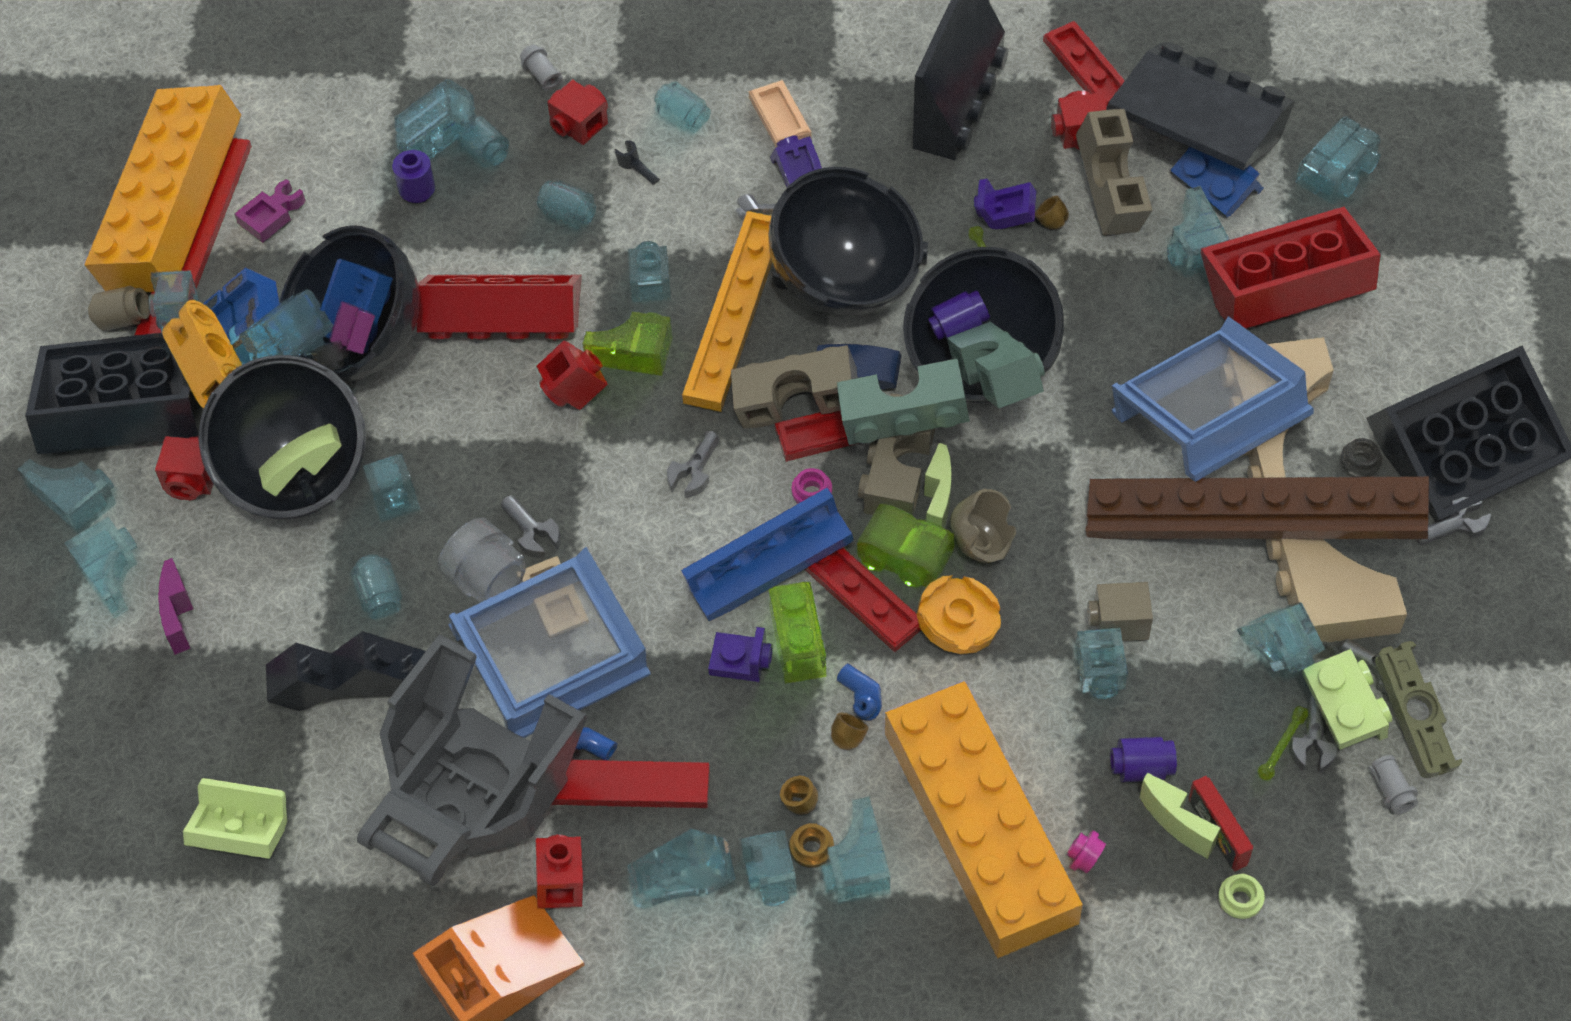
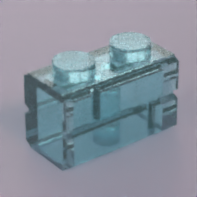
[394,79,476,159]
[1296,116,1381,205]
[239,289,334,360]

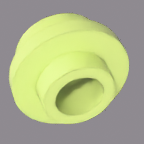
[1218,874,1265,919]

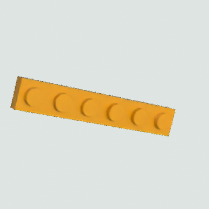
[682,211,773,412]

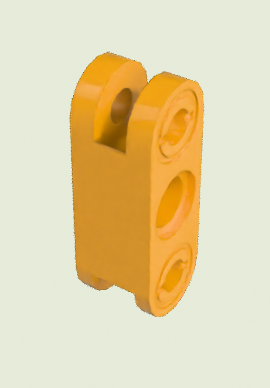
[162,300,242,409]

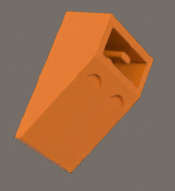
[413,895,584,1021]

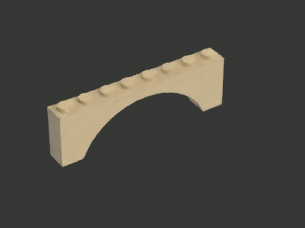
[1220,337,1407,646]

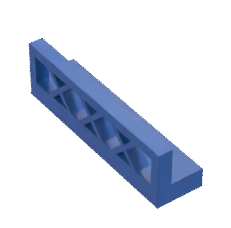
[681,488,854,621]

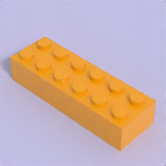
[84,85,241,292]
[885,681,1083,958]

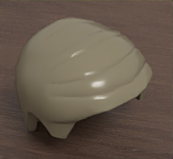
[951,488,1016,563]

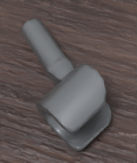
[736,194,776,221]

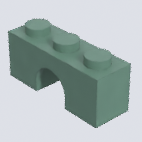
[947,322,1045,409]
[837,359,970,445]

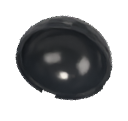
[768,167,923,316]
[279,225,420,382]
[903,247,1064,406]
[199,355,366,520]

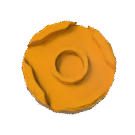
[917,575,1001,654]

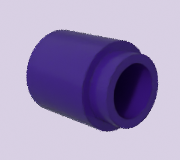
[392,150,435,203]
[928,290,990,342]
[1110,736,1177,783]

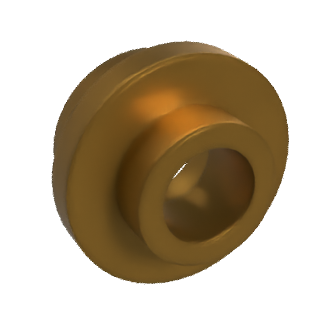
[790,823,834,868]

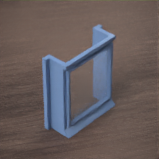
[1111,316,1314,482]
[449,547,651,738]

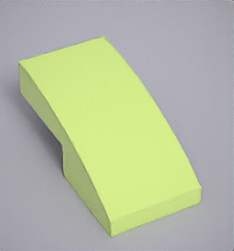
[259,424,341,497]
[924,443,951,538]
[1140,773,1220,859]

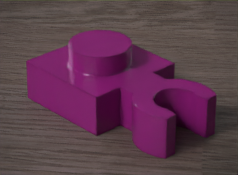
[234,179,306,243]

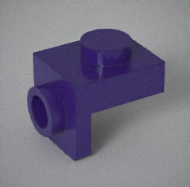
[974,178,1036,229]

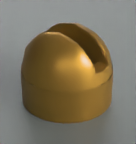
[1035,196,1069,230]
[831,712,869,750]
[780,776,818,815]

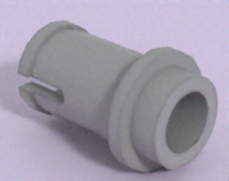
[520,45,563,91]
[1369,755,1418,815]

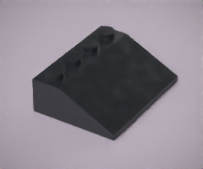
[913,0,1009,161]
[1106,42,1295,170]
[25,333,202,455]
[1366,345,1571,522]

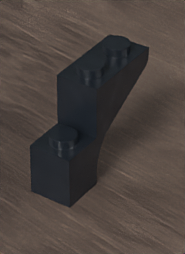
[266,631,426,711]

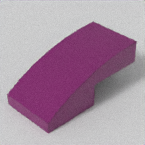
[329,301,375,354]
[158,558,194,655]

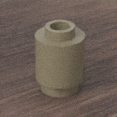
[88,286,151,331]

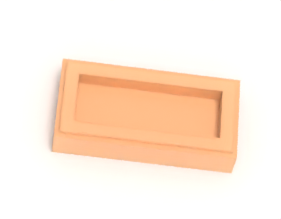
[749,80,811,147]

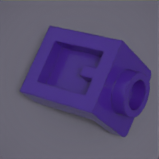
[770,135,822,187]
[708,627,773,682]

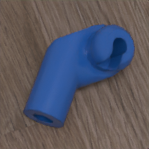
[837,663,882,721]
[575,727,617,761]

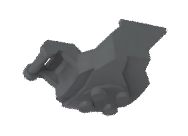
[357,634,587,886]

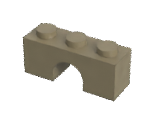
[1076,109,1153,236]
[731,345,858,429]
[858,393,936,522]

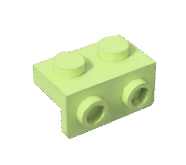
[1302,649,1393,750]
[183,778,287,859]

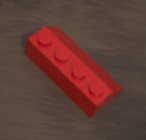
[1201,207,1381,329]
[417,274,582,339]

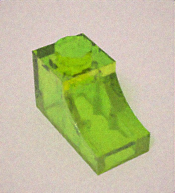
[582,311,673,376]

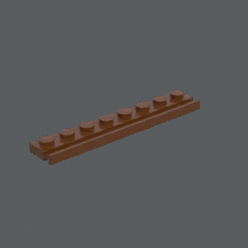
[1085,477,1429,539]

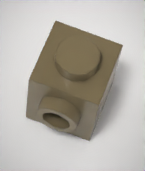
[1087,582,1153,642]

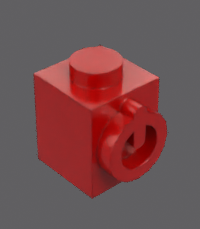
[547,79,608,145]
[1051,91,1107,150]
[536,340,608,410]
[155,436,214,501]
[536,835,583,909]

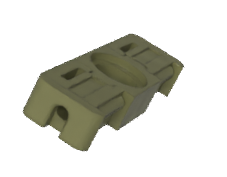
[1375,641,1462,778]

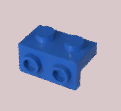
[1170,147,1264,217]
[313,259,393,353]

